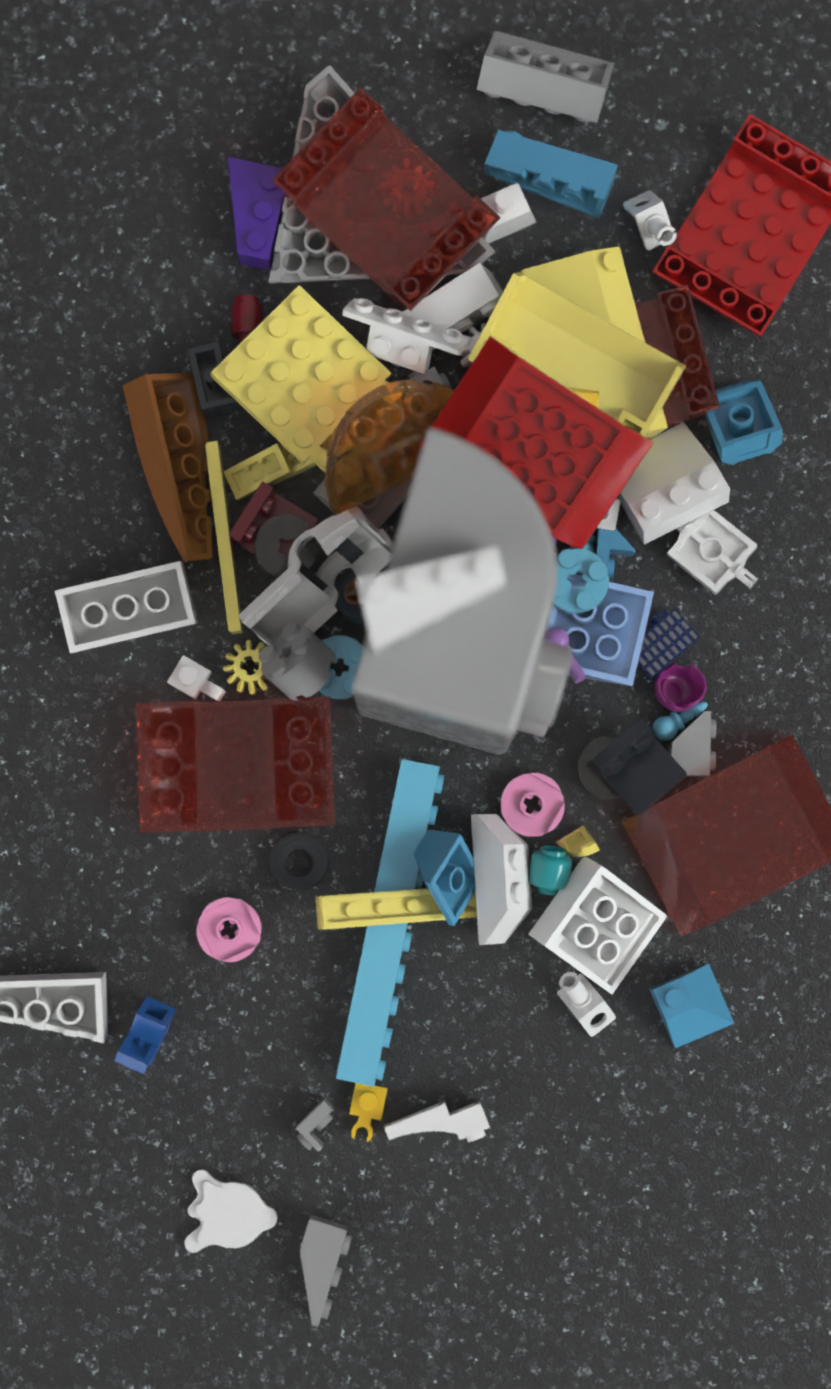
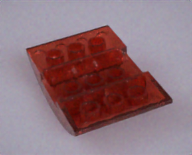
[136,696,335,833]

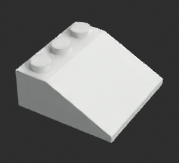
[617,422,730,544]
[528,856,667,994]

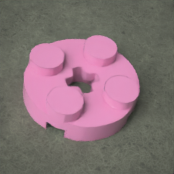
[500,773,565,837]
[196,897,262,962]

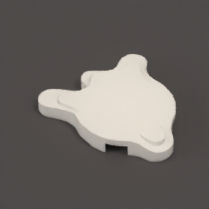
[185,1169,277,1253]

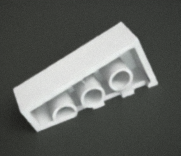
[357,547,506,654]
[0,972,108,1043]

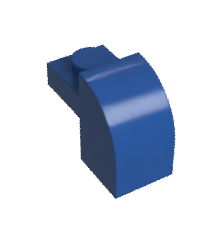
[114,996,176,1074]

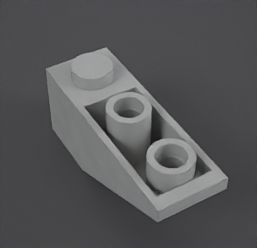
[300,1215,352,1327]

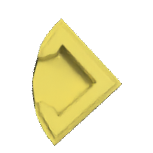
[556,826,600,857]

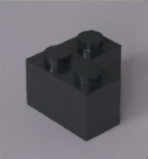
[188,342,244,418]

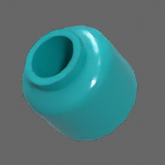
[529,846,572,895]

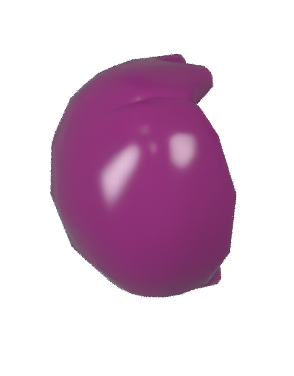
[654,663,707,712]

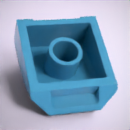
[700,379,783,465]

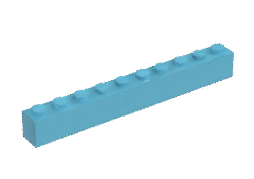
[336,759,445,1086]

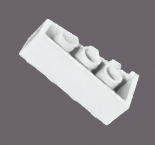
[391,263,503,368]

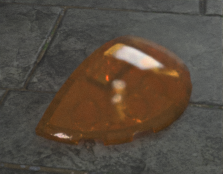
[325,379,455,516]

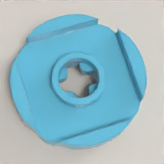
[553,548,609,614]
[318,635,364,700]

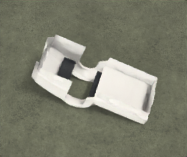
[238,506,394,645]

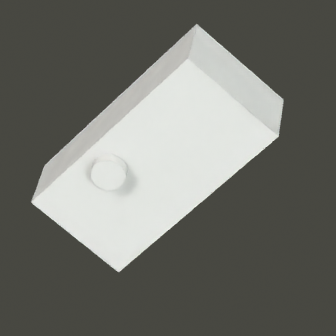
[55,561,198,653]

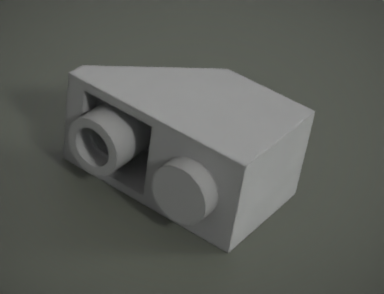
[668,711,717,778]

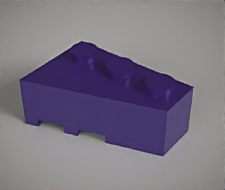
[228,157,289,271]

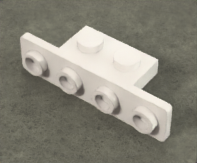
[342,298,470,374]

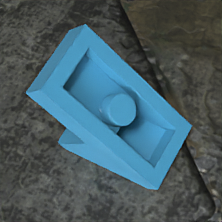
[595,528,635,577]

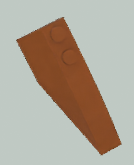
[123,372,213,562]

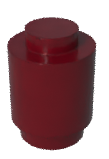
[231,295,263,343]

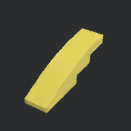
[224,422,355,500]

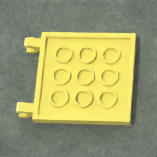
[210,285,402,473]

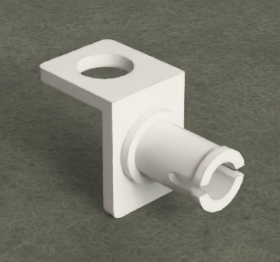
[623,190,676,250]
[557,972,616,1037]

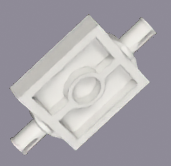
[667,510,759,595]

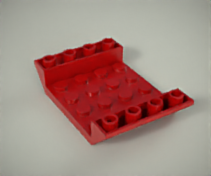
[652,114,831,338]
[419,336,653,549]

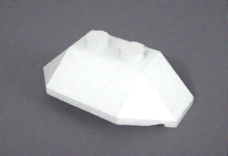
[471,814,533,945]

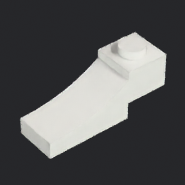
[384,1101,490,1142]

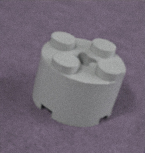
[259,622,336,701]

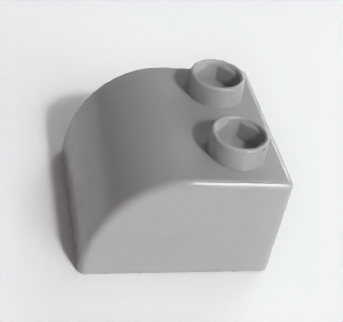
[352,428,573,755]

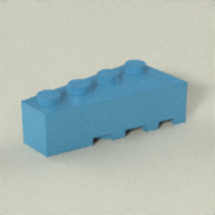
[484,130,618,218]

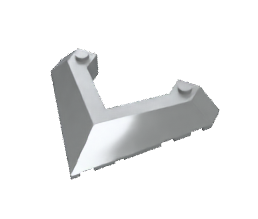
[268,65,495,284]

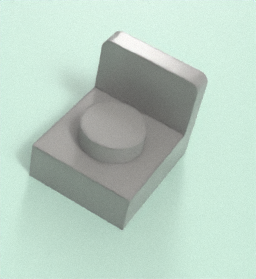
[296,1098,333,1152]

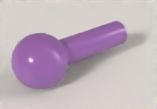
[543,627,586,683]

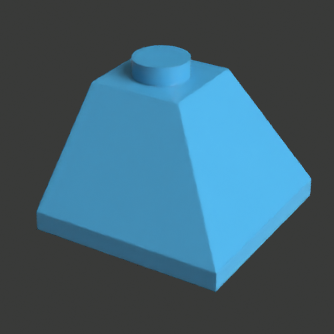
[413,830,476,926]
[649,963,734,1049]

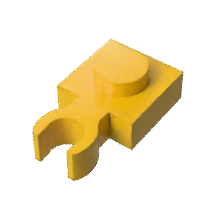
[349,1083,388,1142]

